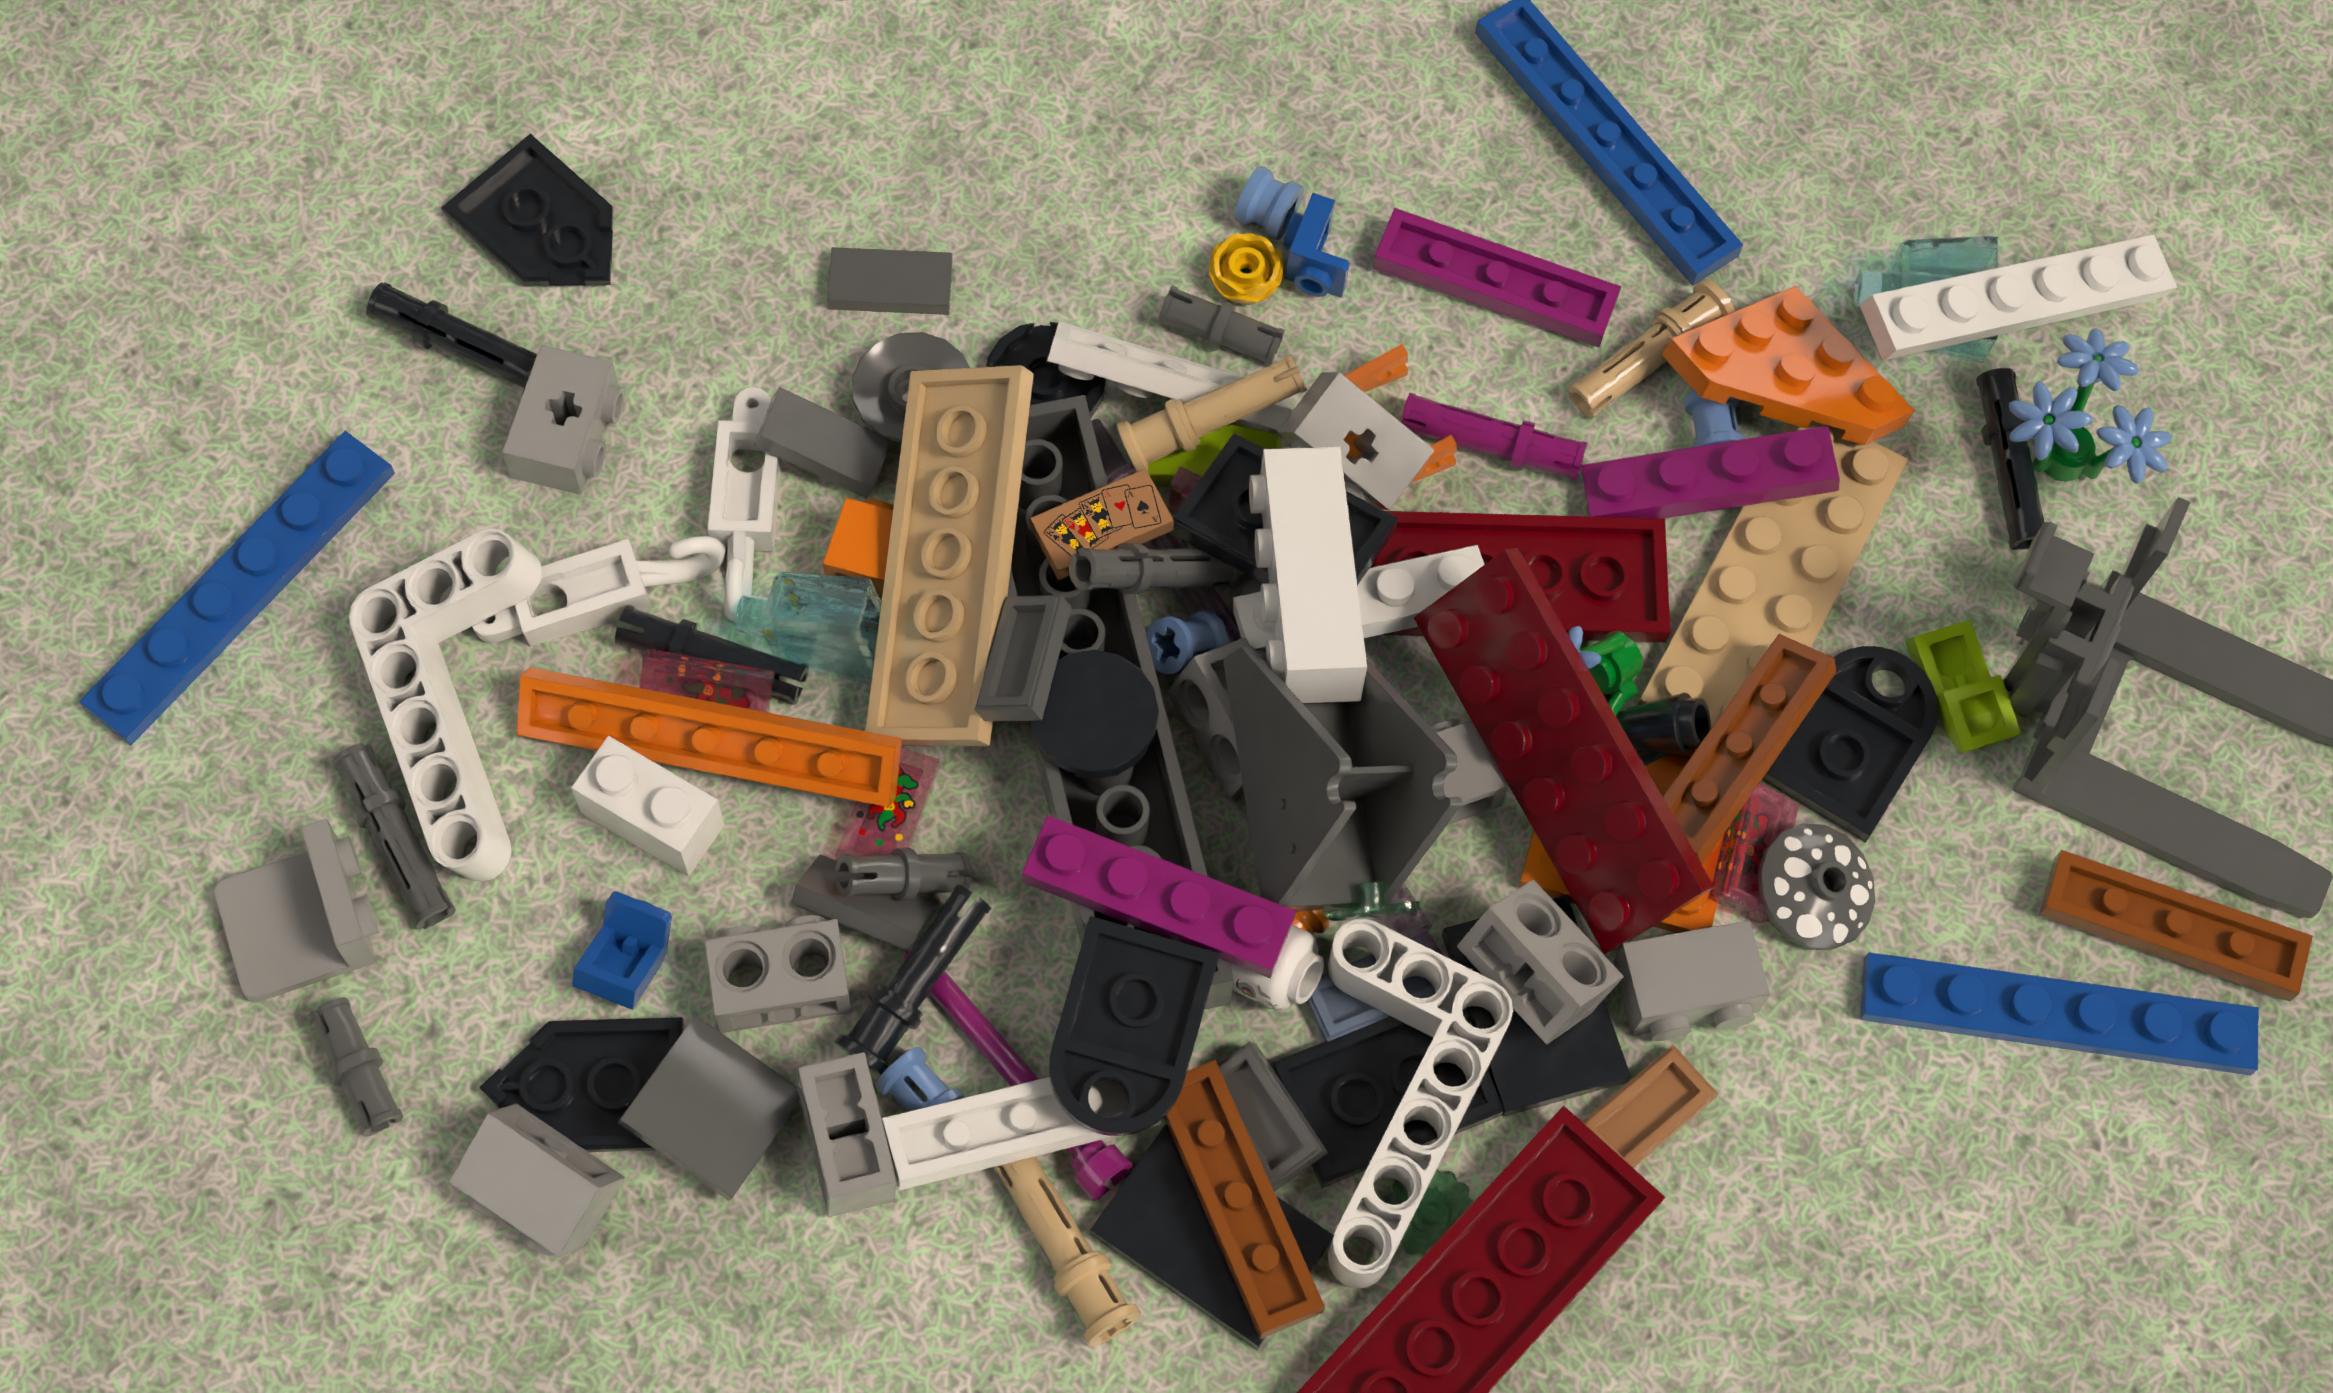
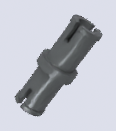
[1158,285,1285,366]
[835,848,972,901]
[308,997,403,1136]

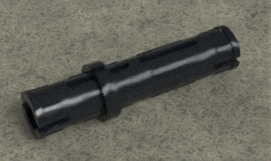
[366,282,537,390]
[1976,368,2045,550]
[615,605,809,704]

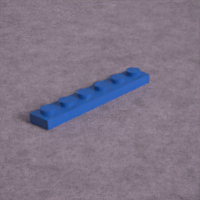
[1475,0,1743,286]
[79,430,395,746]
[1860,952,2259,1076]

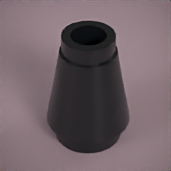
[1616,692,1711,756]

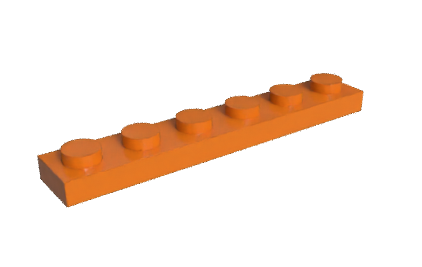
[516,667,902,807]

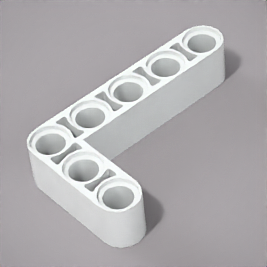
[349,529,542,882]
[1327,919,1513,1288]

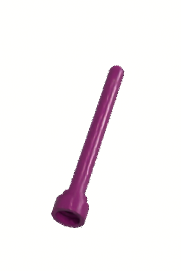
[904,951,1133,1201]

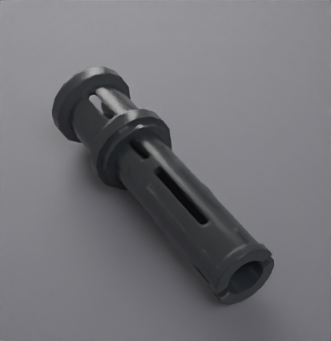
[834,884,992,1076]

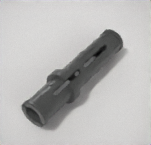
[1069,543,1241,594]
[332,743,456,930]

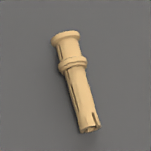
[1567,279,1735,419]
[1117,354,1307,472]
[994,1156,1141,1347]

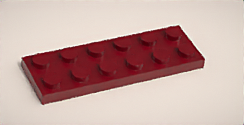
[1370,511,1671,643]
[1413,548,1715,954]
[1297,1105,1666,1393]

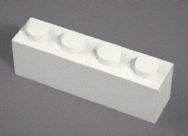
[1249,447,1367,703]

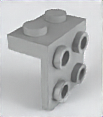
[214,818,379,1002]

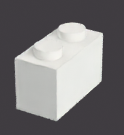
[571,736,725,877]

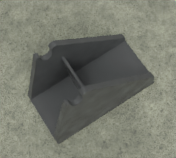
[1223,647,1462,911]

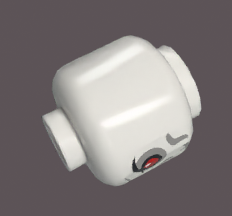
[1230,925,1324,1011]

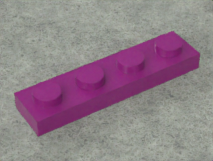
[1372,208,1622,347]
[1581,426,1840,518]
[1022,815,1296,979]

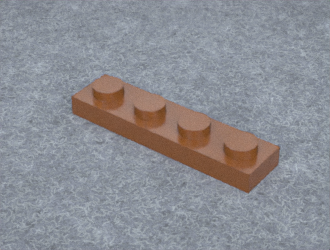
[1663,634,1836,865]
[2039,850,2313,1002]
[1164,1060,1325,1339]

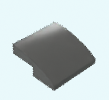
[618,1015,800,1201]

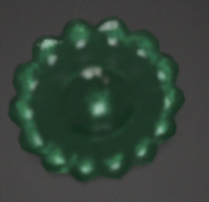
[1328,882,1420,921]
[1384,1169,1474,1257]

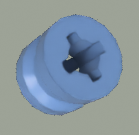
[1234,165,1304,241]

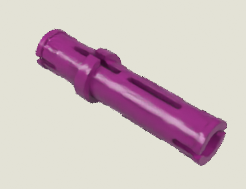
[1401,393,1588,481]

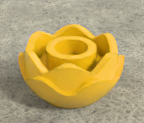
[1209,233,1284,305]

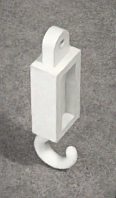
[708,387,781,622]
[472,536,725,646]

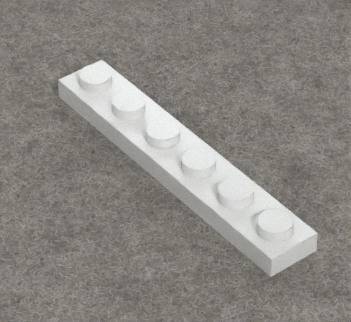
[1859,235,2178,361]

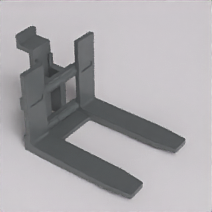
[2002,497,2333,918]

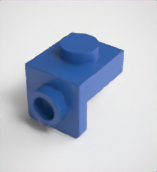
[1283,193,1350,298]
[572,891,672,1010]

